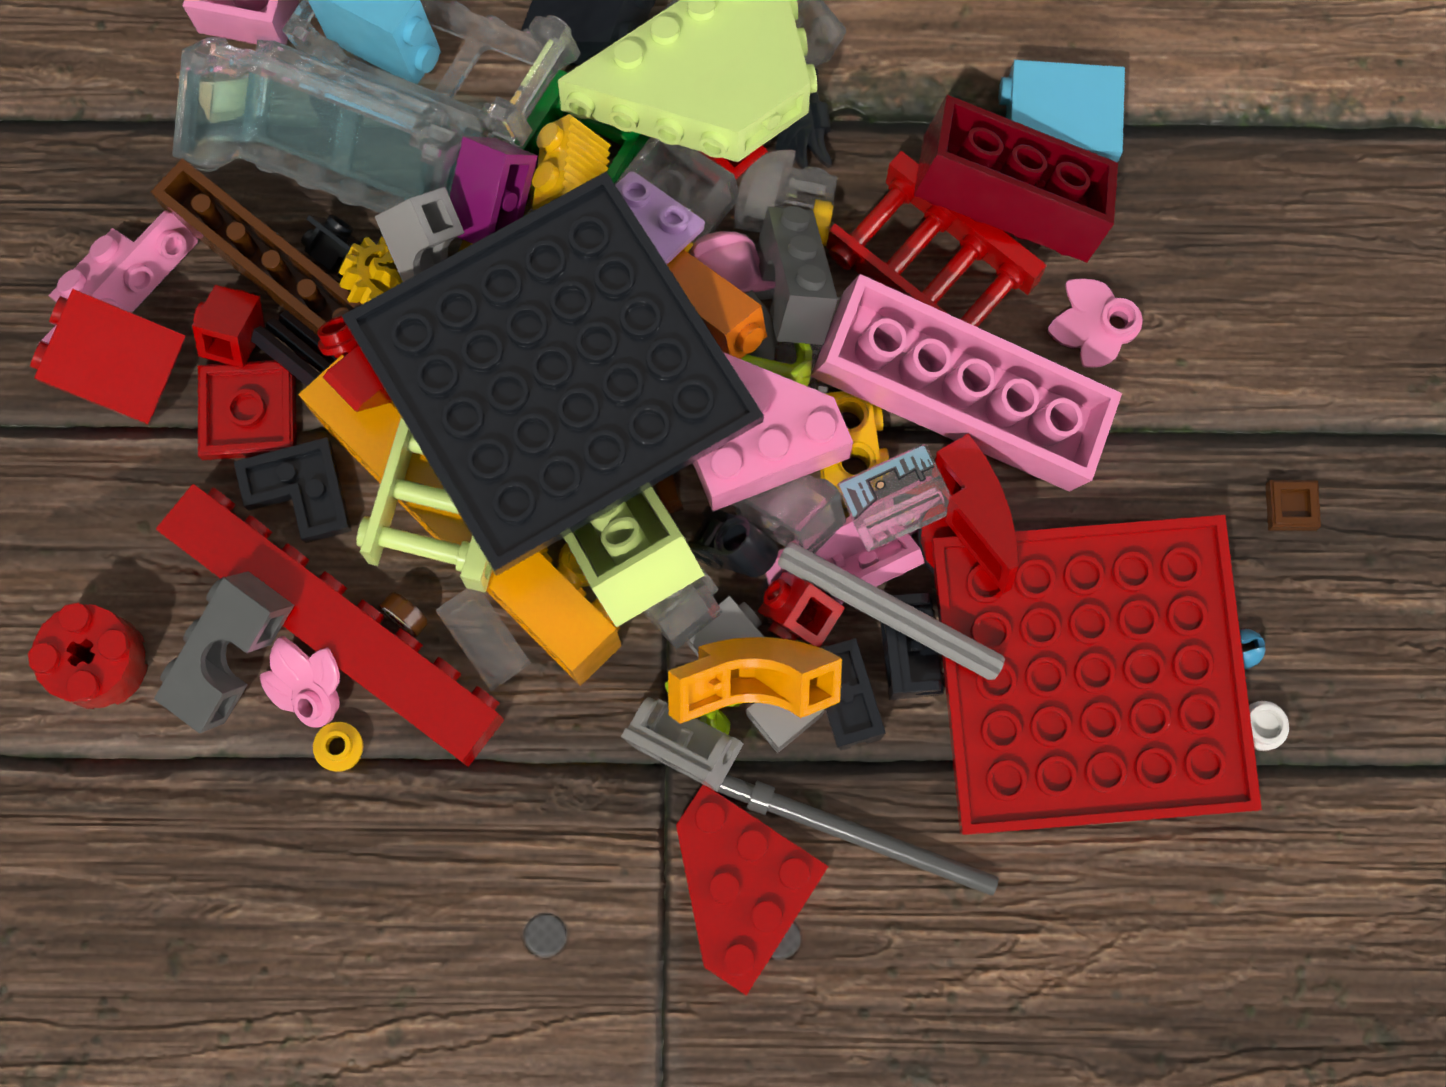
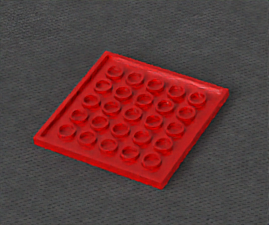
[931,515,1262,835]

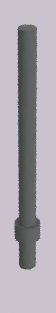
[714,775,999,896]

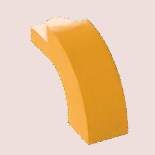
[668,637,842,724]

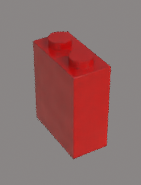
[30,289,186,426]

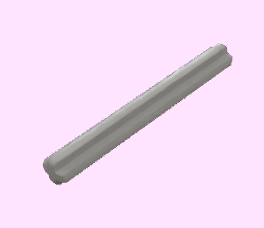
[778,542,1005,680]

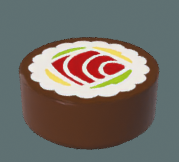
[379,592,428,637]

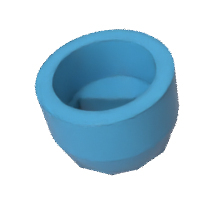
[1240,629,1266,669]

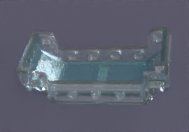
[172,37,466,214]

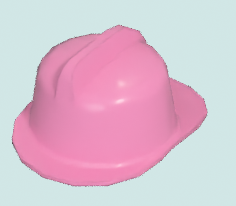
[689,231,775,293]

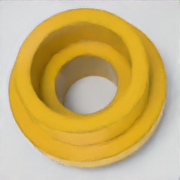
[313,722,364,772]

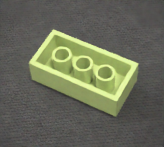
[564,487,704,627]

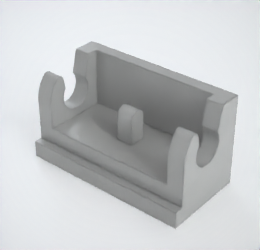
[621,697,743,792]

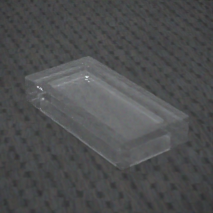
[436,588,531,691]

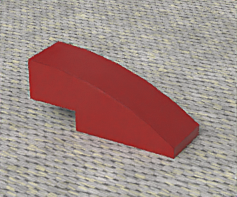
[932,433,1019,594]

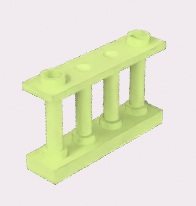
[357,418,492,593]

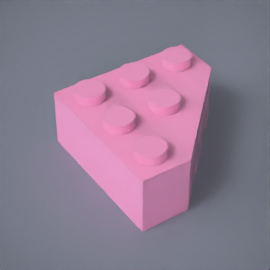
[693,352,853,511]

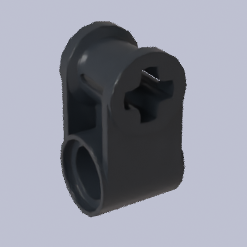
[686,506,778,577]

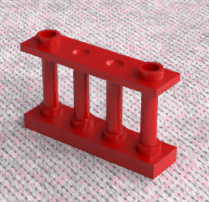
[827,151,1047,327]

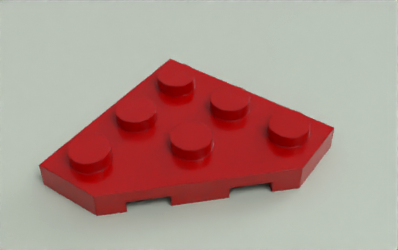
[676,785,829,996]

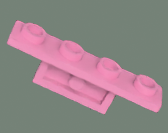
[38,210,198,344]
[765,478,941,604]

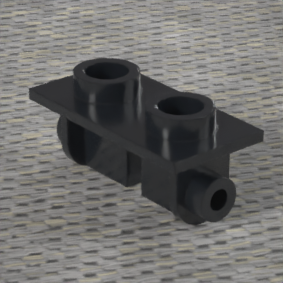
[301,214,362,279]

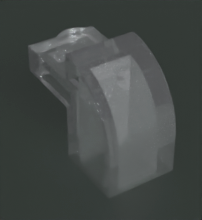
[735,150,838,233]

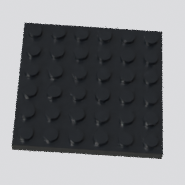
[342,171,764,576]

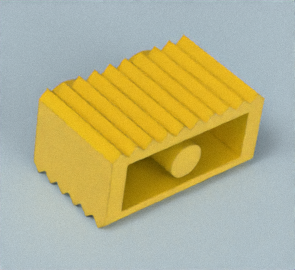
[532,114,611,210]

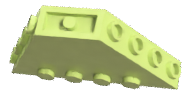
[558,0,817,162]

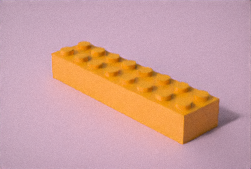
[298,355,622,686]

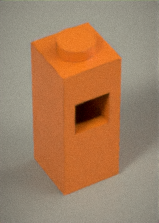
[667,249,767,359]

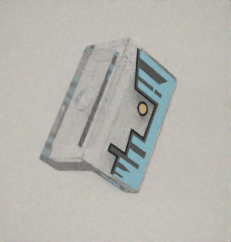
[837,444,950,552]

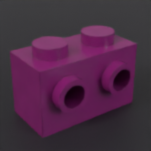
[449,136,537,244]

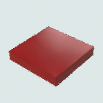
[198,361,297,460]

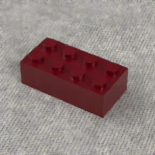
[914,95,1118,263]

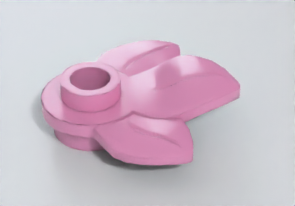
[1048,279,1143,368]
[260,636,340,728]

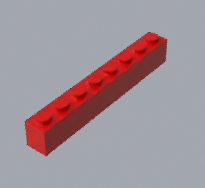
[156,484,504,767]

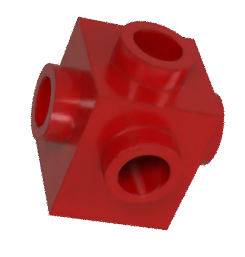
[757,571,845,648]

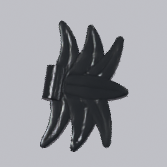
[775,68,832,171]

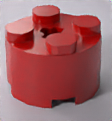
[28,603,148,709]

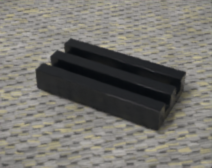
[251,310,338,386]

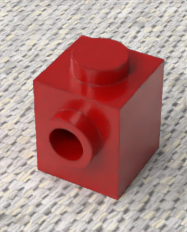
[192,285,265,368]

